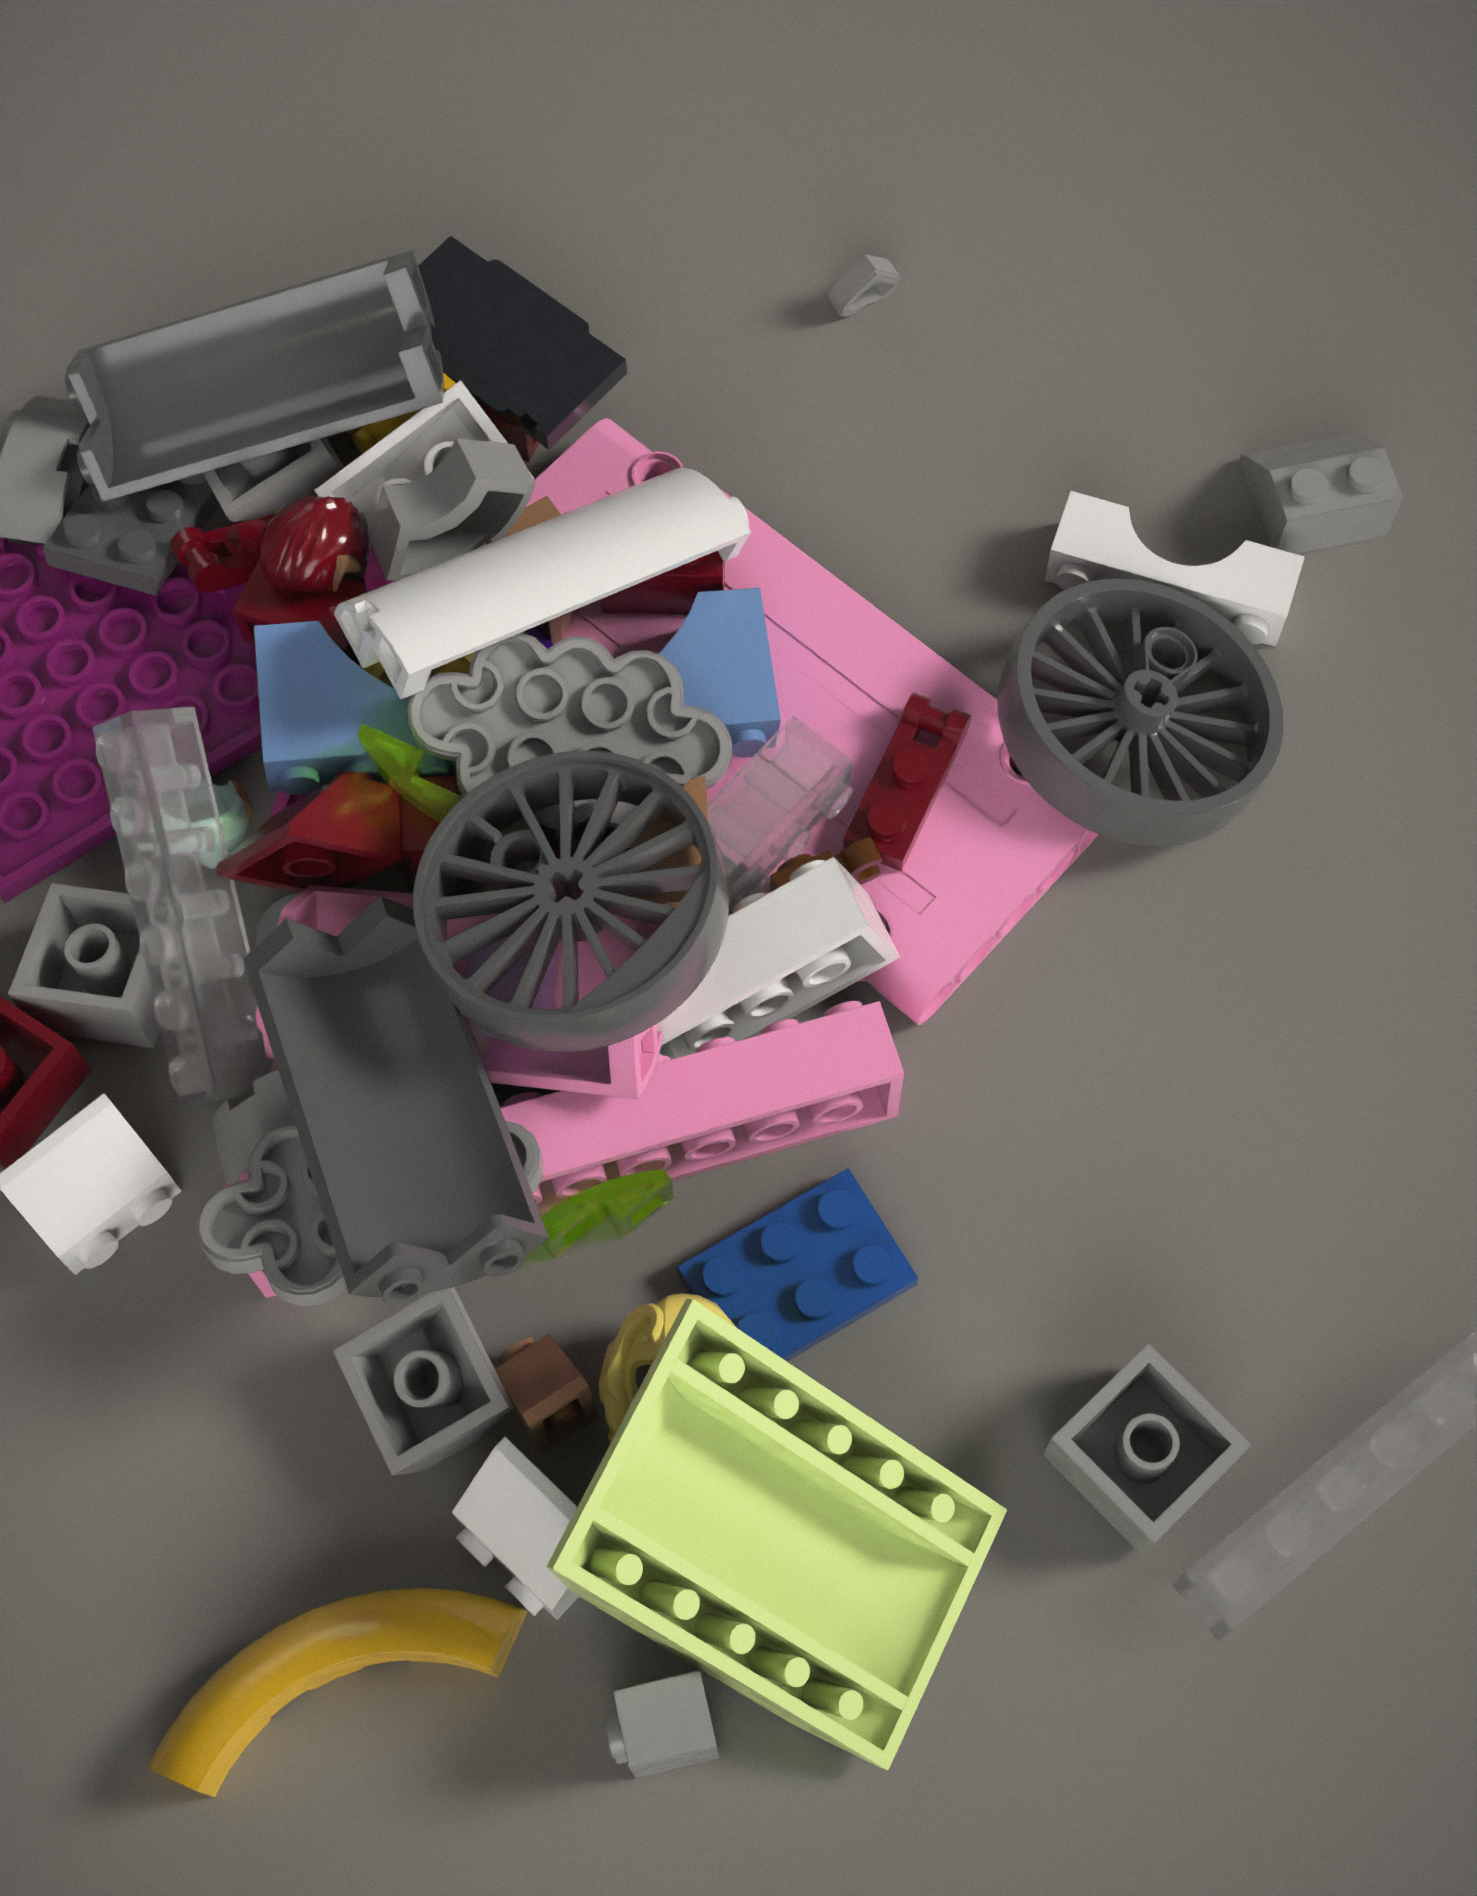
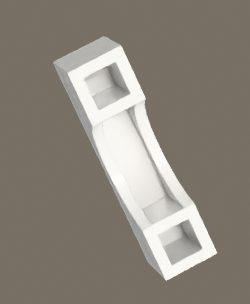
[1045,491,1305,647]

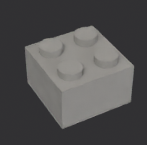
[8,883,193,1048]
[1043,1343,1252,1556]

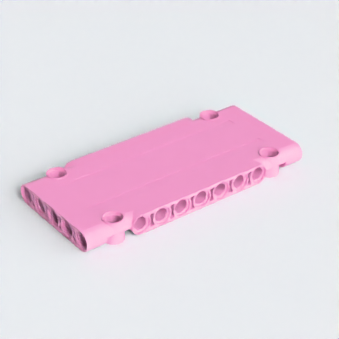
[478,418,1099,1025]

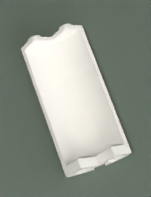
[334,468,751,700]

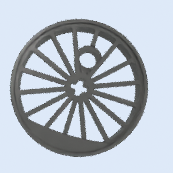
[997,578,1284,846]
[413,751,729,1052]

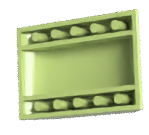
[546,1298,1007,1771]

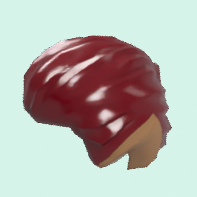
[260,496,369,593]

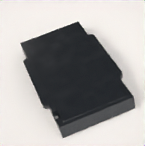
[418,236,627,450]

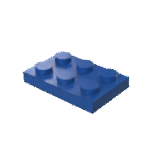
[677,1168,919,1362]

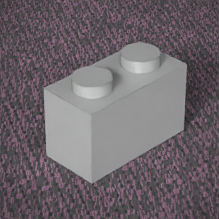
[604,1670,719,1778]

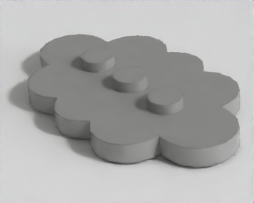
[407,633,733,832]
[196,1120,543,1307]

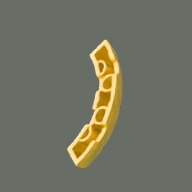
[147,1588,528,1797]

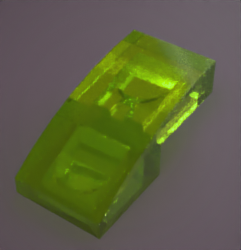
[357,723,463,823]
[541,1169,674,1260]

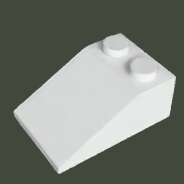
[314,380,535,560]

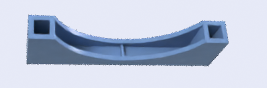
[254,587,781,795]

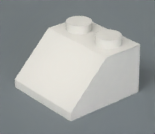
[0,1094,181,1275]
[452,1437,579,1620]

